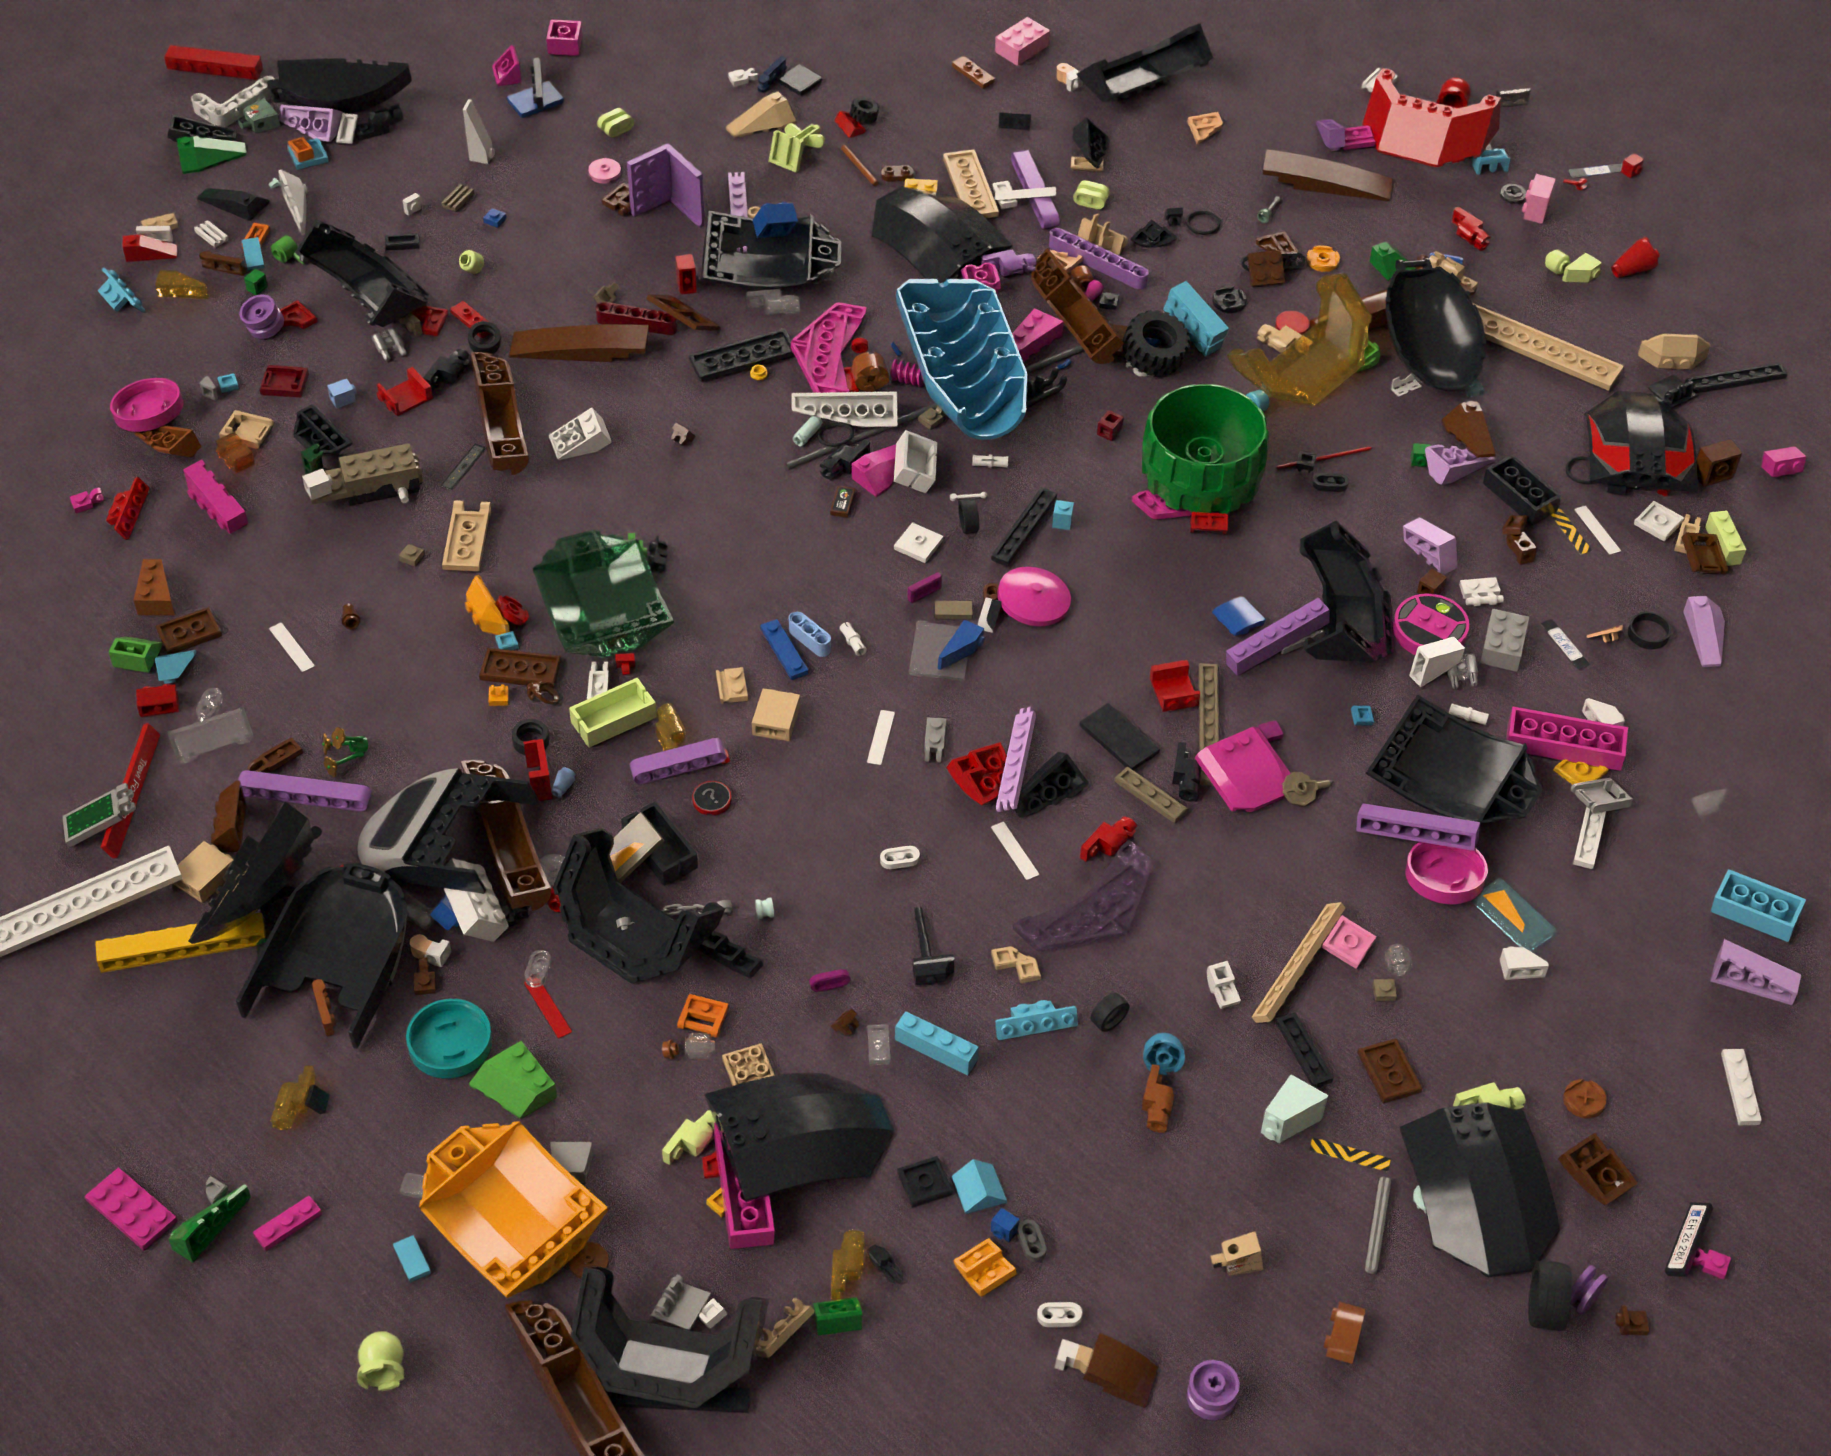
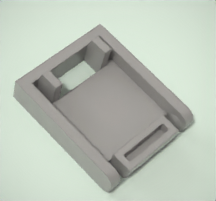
[1571,778,1633,813]

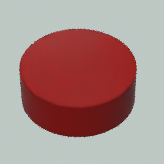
[851,338,869,353]

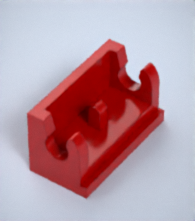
[1190,512,1228,535]

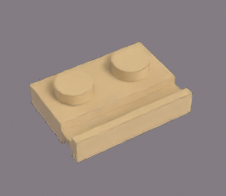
[716,667,748,704]

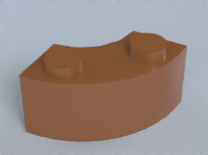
[1323,1301,1366,1364]

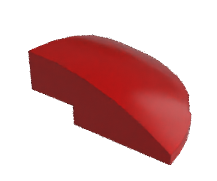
[946,742,1007,805]

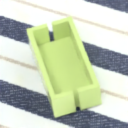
[569,678,657,748]

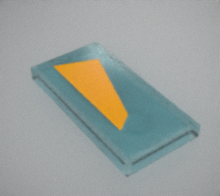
[1471,877,1557,951]

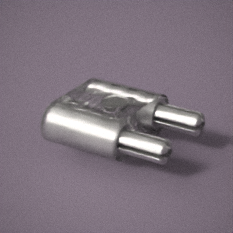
[371,328,407,361]
[1447,654,1478,689]

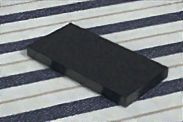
[1079,703,1160,770]

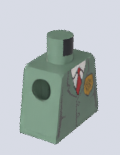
[238,98,280,133]

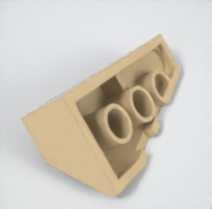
[726,92,796,138]

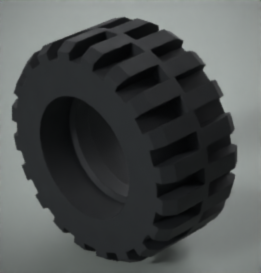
[1122,310,1191,377]

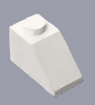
[1582,698,1625,726]
[1500,947,1549,980]

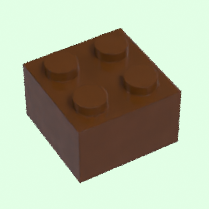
[1697,439,1742,487]

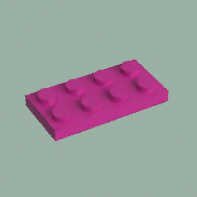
[85,1167,177,1251]

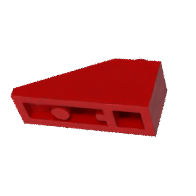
[122,235,178,262]

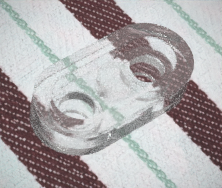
[196,688,223,722]
[525,950,551,987]

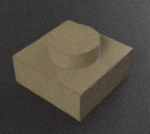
[399,544,425,567]
[1373,979,1397,1001]

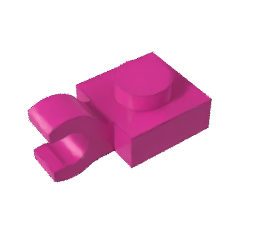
[70,488,104,513]

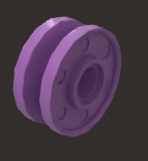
[1570,1265,1609,1315]

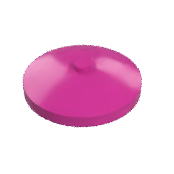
[997,567,1071,626]

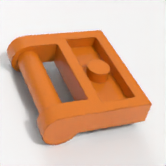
[677,994,729,1038]

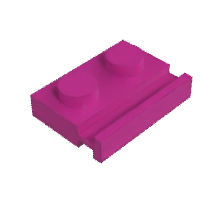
[1343,125,1375,150]

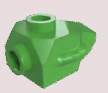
[1347,339,1381,372]

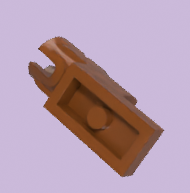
[1142,1064,1174,1133]

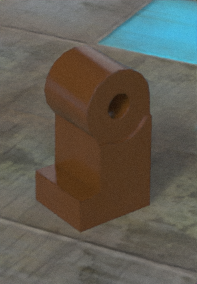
[1506,531,1537,565]

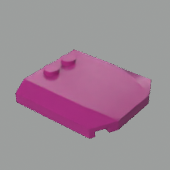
[1195,727,1291,812]

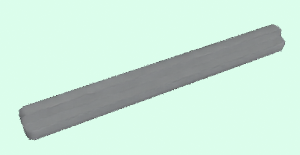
[1365,1177,1391,1274]

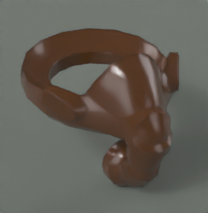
[527,681,559,705]

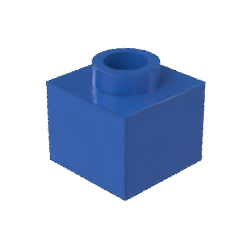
[991,1208,1019,1242]

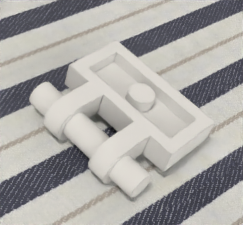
[1459,577,1504,607]

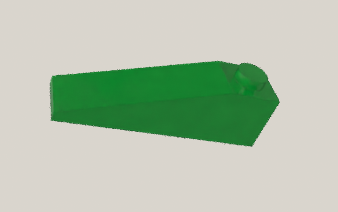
[177,136,247,174]
[168,1185,251,1263]

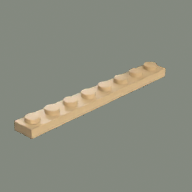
[1252,902,1345,1023]

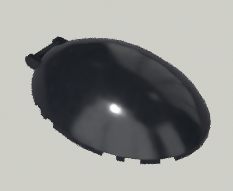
[1386,258,1486,391]

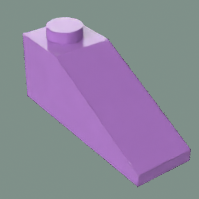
[1316,119,1345,150]

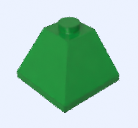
[1369,242,1415,281]

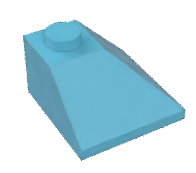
[155,650,196,684]

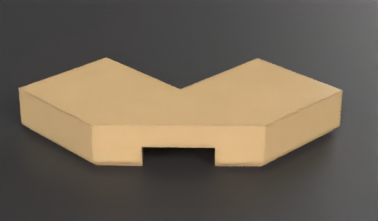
[991,946,1041,983]

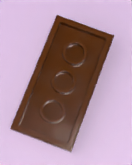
[479,648,562,688]

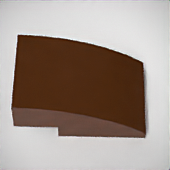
[1557,1133,1638,1206]
[1083,1333,1158,1408]

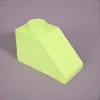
[1562,253,1602,282]

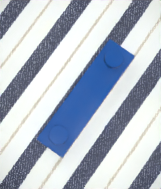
[760,619,808,680]

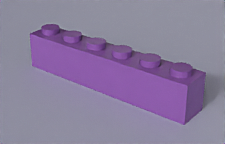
[1226,598,1329,676]
[1356,803,1480,851]

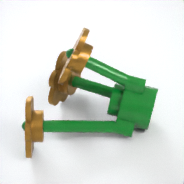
[322,727,368,777]

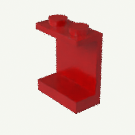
[376,367,433,416]
[1150,660,1201,712]

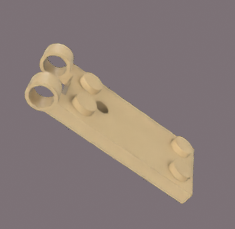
[442,500,491,571]

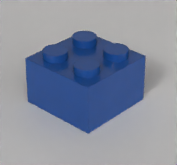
[753,202,798,238]

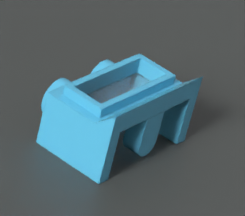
[1471,148,1511,175]

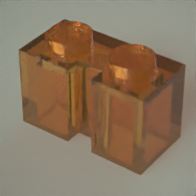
[215,432,255,473]

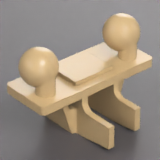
[1078,214,1128,255]

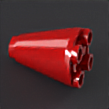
[1611,237,1660,278]

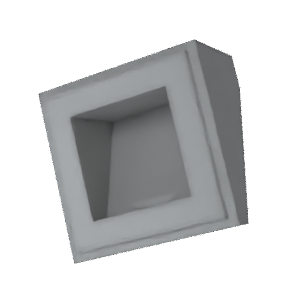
[200,376,218,401]

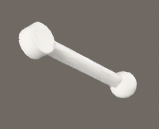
[950,492,987,501]

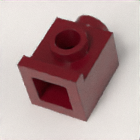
[1097,410,1124,442]

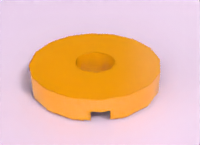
[1306,245,1340,272]

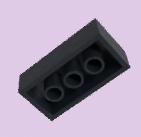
[1483,454,1562,525]

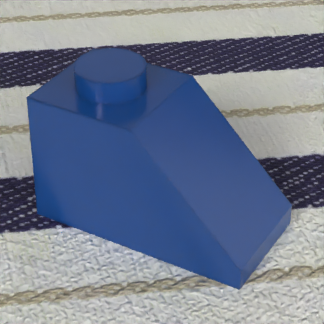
[430,895,459,930]

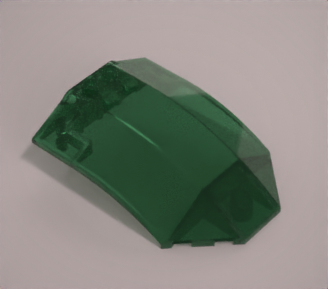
[533,529,674,658]

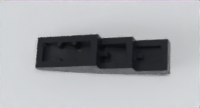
[698,931,764,979]

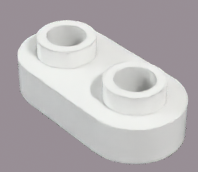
[880,846,920,869]
[1037,1302,1082,1327]

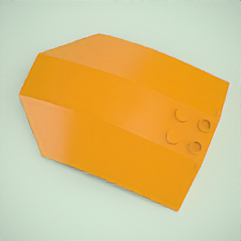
[419,1121,609,1298]

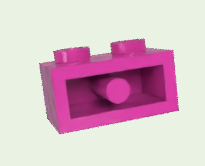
[1761,446,1806,477]

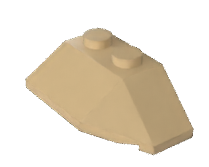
[1638,334,1710,370]

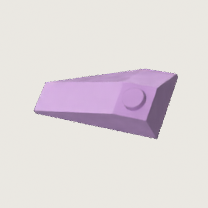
[279,105,344,142]
[1425,445,1495,485]

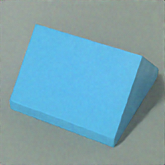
[952,1159,1007,1214]

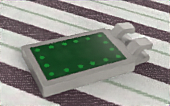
[63,783,136,847]

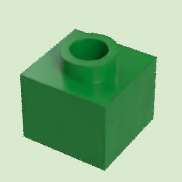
[244,269,268,295]
[1411,443,1431,467]

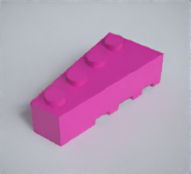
[1012,308,1064,362]
[183,459,248,534]

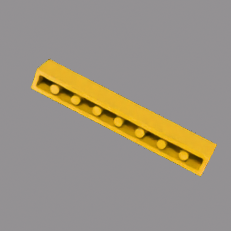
[95,913,266,973]

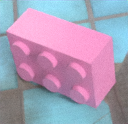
[995,17,1050,66]

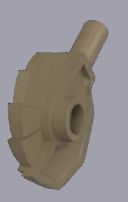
[1282,771,1330,806]

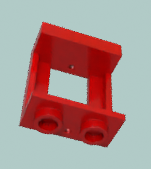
[524,739,552,801]

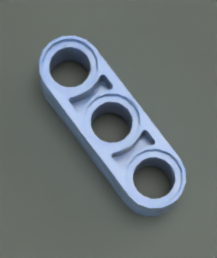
[789,612,831,657]

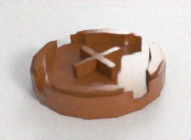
[1563,1079,1606,1118]

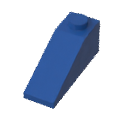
[937,620,985,670]

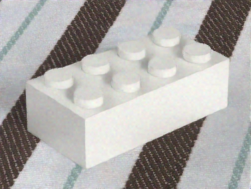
[444,858,509,942]

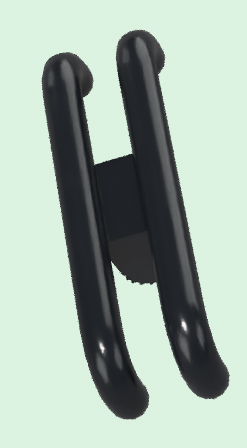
[1026,367,1067,408]

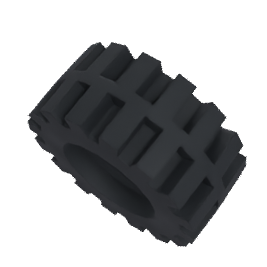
[850,97,879,123]

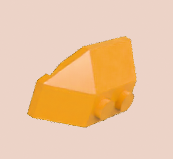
[465,575,510,635]

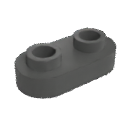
[1017,1219,1046,1262]

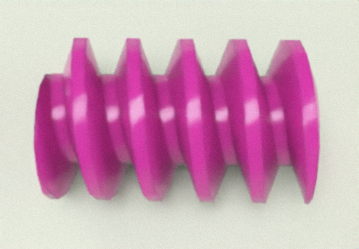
[890,359,925,387]

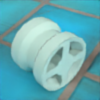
[755,897,774,920]

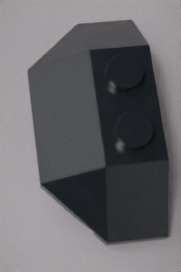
[293,404,352,456]

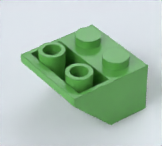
[109,636,163,673]

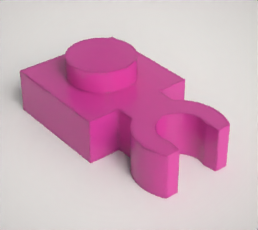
[1692,1247,1731,1279]

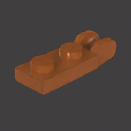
[312,979,336,1037]

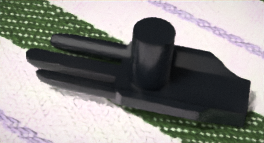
[867,1244,903,1284]

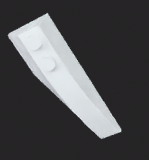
[792,392,897,427]

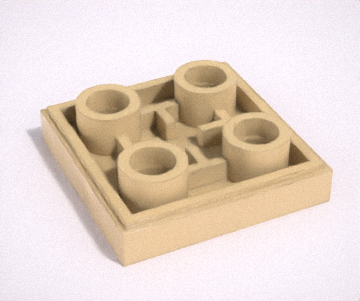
[722,1043,775,1086]

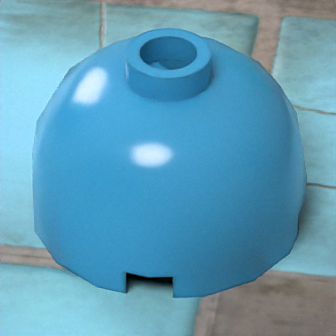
[1143,1032,1185,1075]

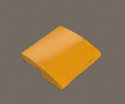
[953,1238,1017,1297]

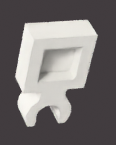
[728,68,758,87]

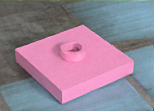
[1321,916,1376,969]

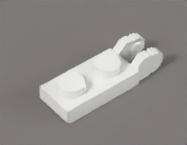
[587,662,609,700]

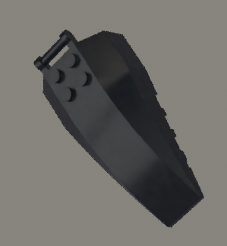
[188,802,322,944]

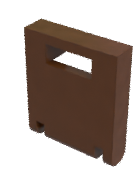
[1681,532,1728,574]

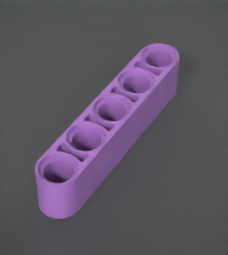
[630,738,726,784]

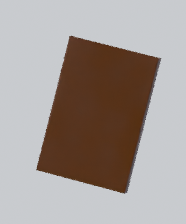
[155,607,222,654]
[1357,1038,1423,1104]

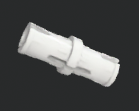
[972,454,1008,468]
[840,622,867,656]
[1449,703,1489,726]

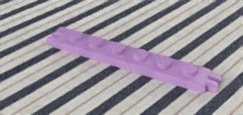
[728,172,748,253]
[996,706,1036,812]

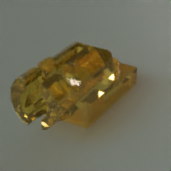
[655,703,685,751]
[271,1065,316,1130]
[831,1230,864,1300]

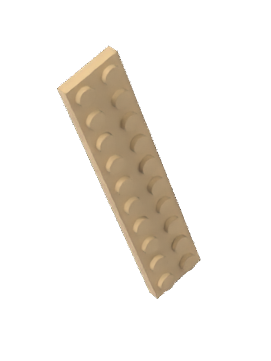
[1472,303,1624,391]

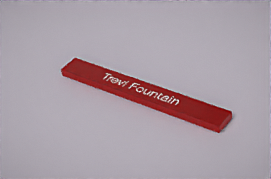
[100,723,160,859]

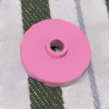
[588,158,621,184]

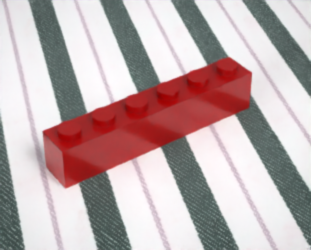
[164,45,263,80]

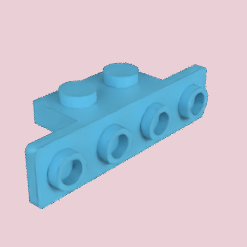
[98,267,145,313]
[995,1000,1078,1040]

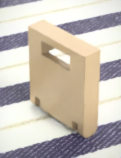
[219,410,274,449]

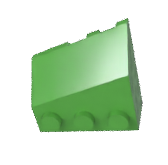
[469,1041,557,1119]

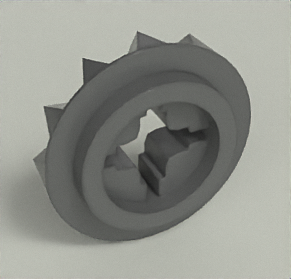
[1500,184,1526,204]

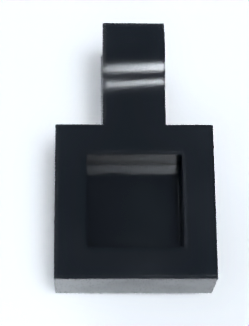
[501,905,529,927]

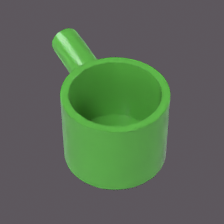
[271,235,305,265]

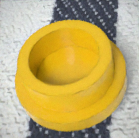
[750,365,768,380]

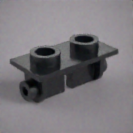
[998,112,1031,130]
[647,535,668,574]

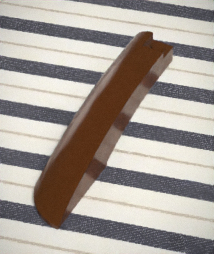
[1031,248,1124,364]

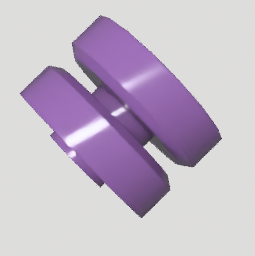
[239,294,284,339]
[1187,1360,1240,1420]

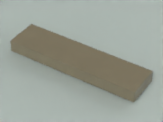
[1115,766,1188,824]

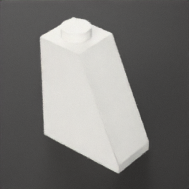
[1409,637,1465,687]

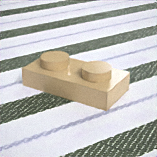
[141,213,179,230]

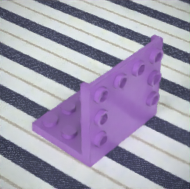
[627,143,705,228]

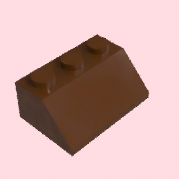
[211,780,247,852]

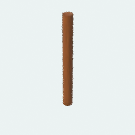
[841,145,878,187]

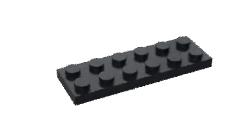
[689,328,795,382]

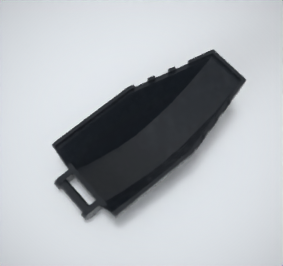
[267,58,412,114]

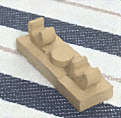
[756,1298,815,1358]

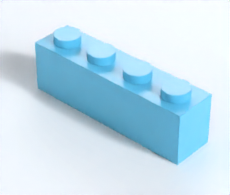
[895,1011,979,1076]

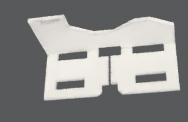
[1391,374,1422,397]

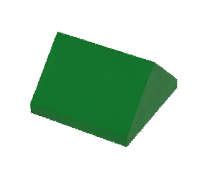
[813,1297,862,1336]

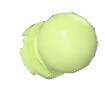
[357,1331,404,1391]

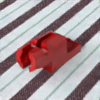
[1452,207,1491,251]
[1080,816,1137,862]

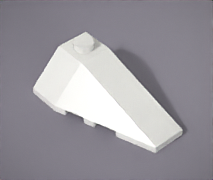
[463,99,495,164]
[278,170,308,236]

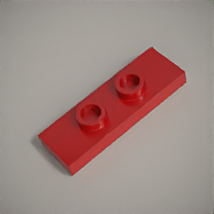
[450,301,491,338]

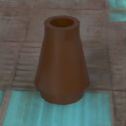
[342,603,361,630]

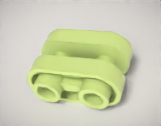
[597,108,634,138]
[1073,181,1110,209]

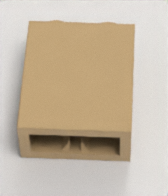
[752,688,800,741]
[173,841,233,903]

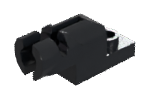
[355,104,404,141]
[424,349,470,391]
[819,439,870,479]
[1172,742,1202,802]

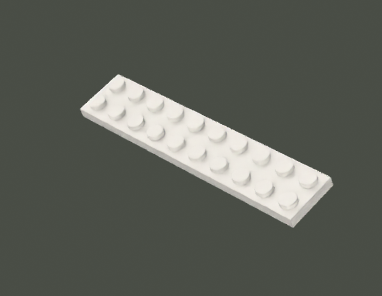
[0,846,183,957]

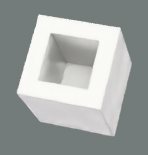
[302,469,333,500]

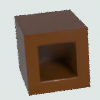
[1417,569,1447,595]

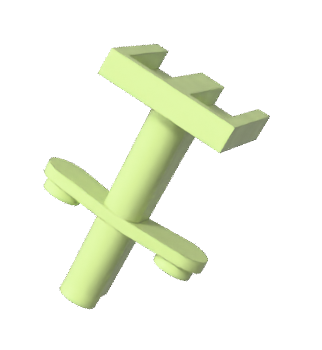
[769,123,825,172]

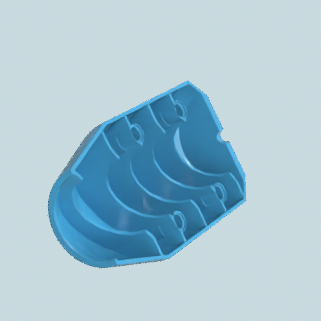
[896,279,1027,440]

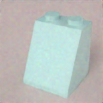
[1261,1075,1328,1143]

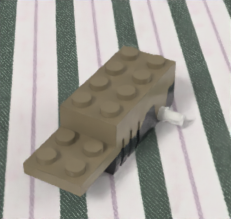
[306,443,423,506]

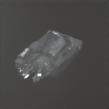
[747,289,800,315]

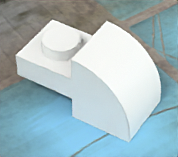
[1207,961,1241,1009]

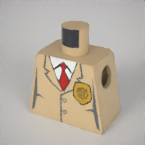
[1210,1232,1263,1275]

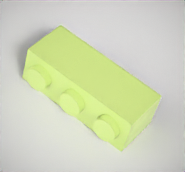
[1705,510,1746,566]

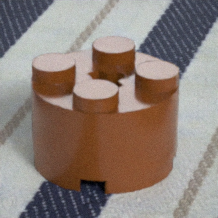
[851,352,889,392]

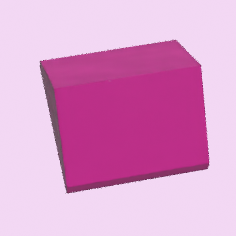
[492,45,521,86]

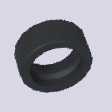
[468,321,501,354]
[958,498,979,533]
[512,719,549,755]
[1090,992,1130,1032]

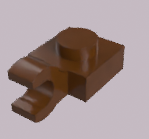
[414,957,436,995]

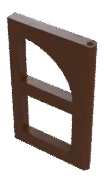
[646,294,720,331]

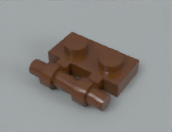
[602,183,631,216]

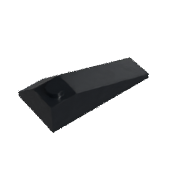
[167,114,237,142]

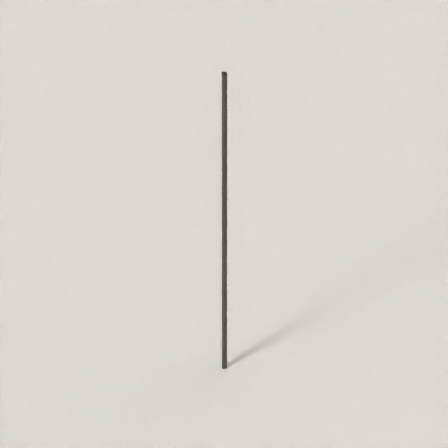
[786,311,1165,469]

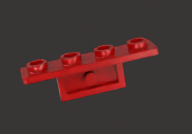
[106,477,149,540]

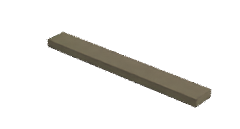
[1198,663,1219,786]

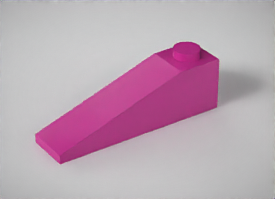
[852,444,896,497]

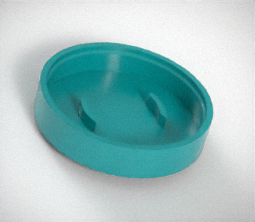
[406,999,492,1078]

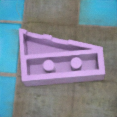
[1403,517,1458,575]

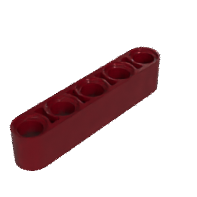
[596,302,677,335]

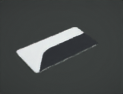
[978,598,1002,633]

